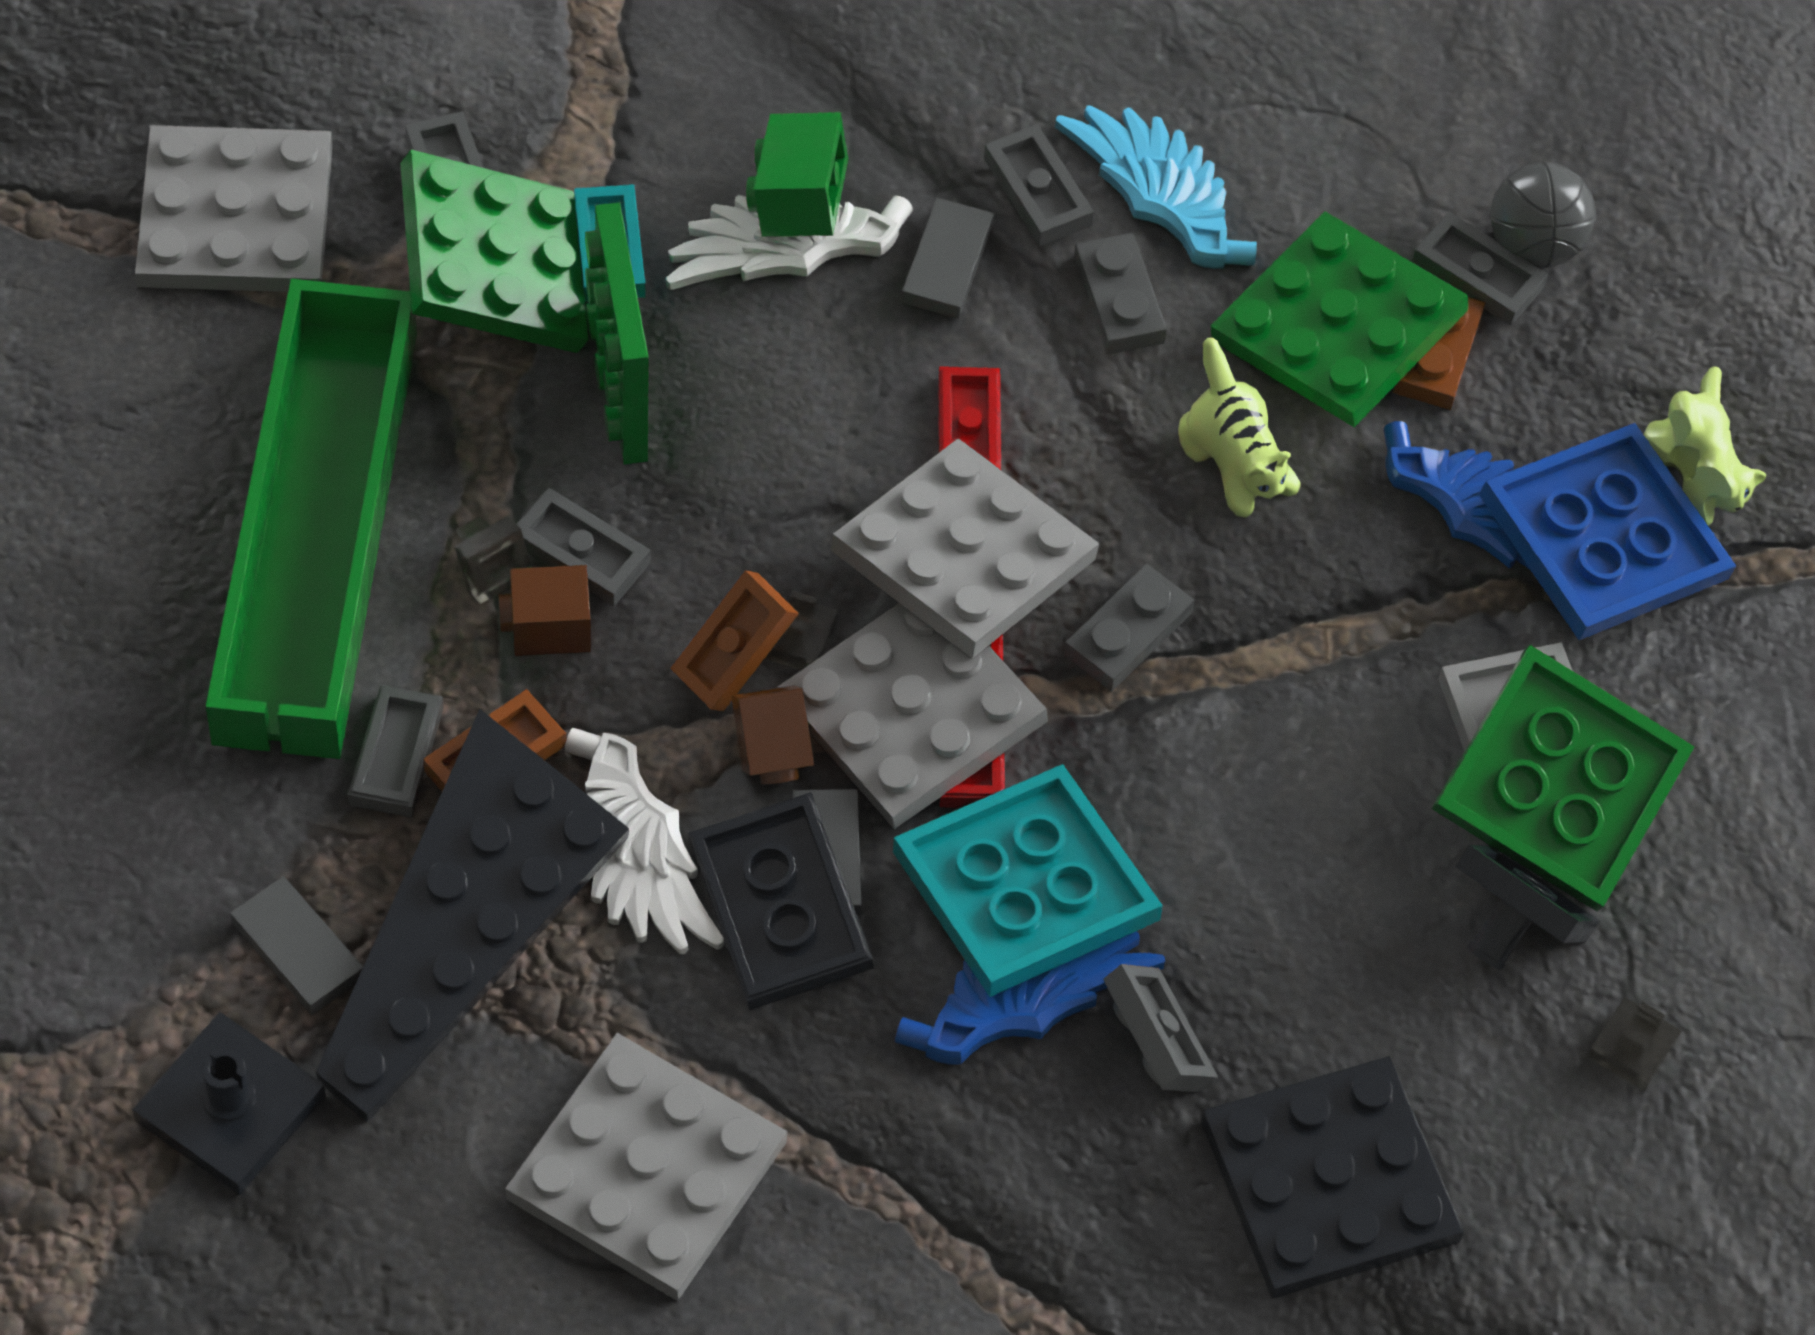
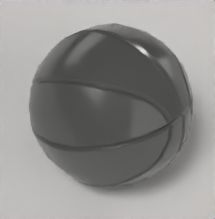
[1490,162,1596,268]

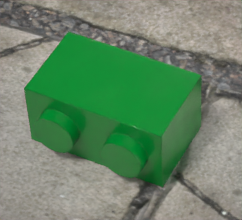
[746,112,848,237]

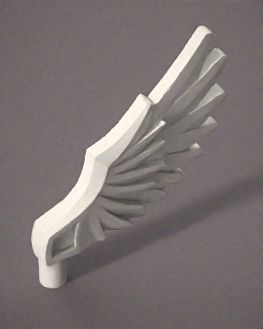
[666,195,913,290]
[565,728,725,954]

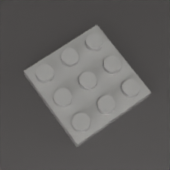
[135,125,332,292]
[830,439,1099,658]
[778,603,1048,829]
[505,1033,787,1301]

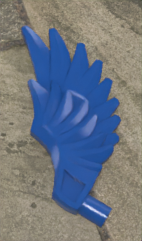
[1383,421,1530,570]
[895,931,1165,1065]

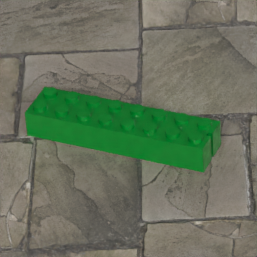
[206,279,417,759]

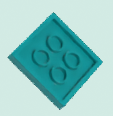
[893,764,1163,997]

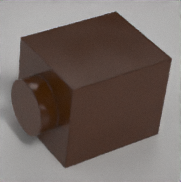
[499,565,591,656]
[731,685,814,784]

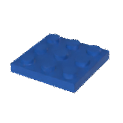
[1479,423,1736,640]

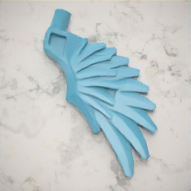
[1055,106,1257,269]

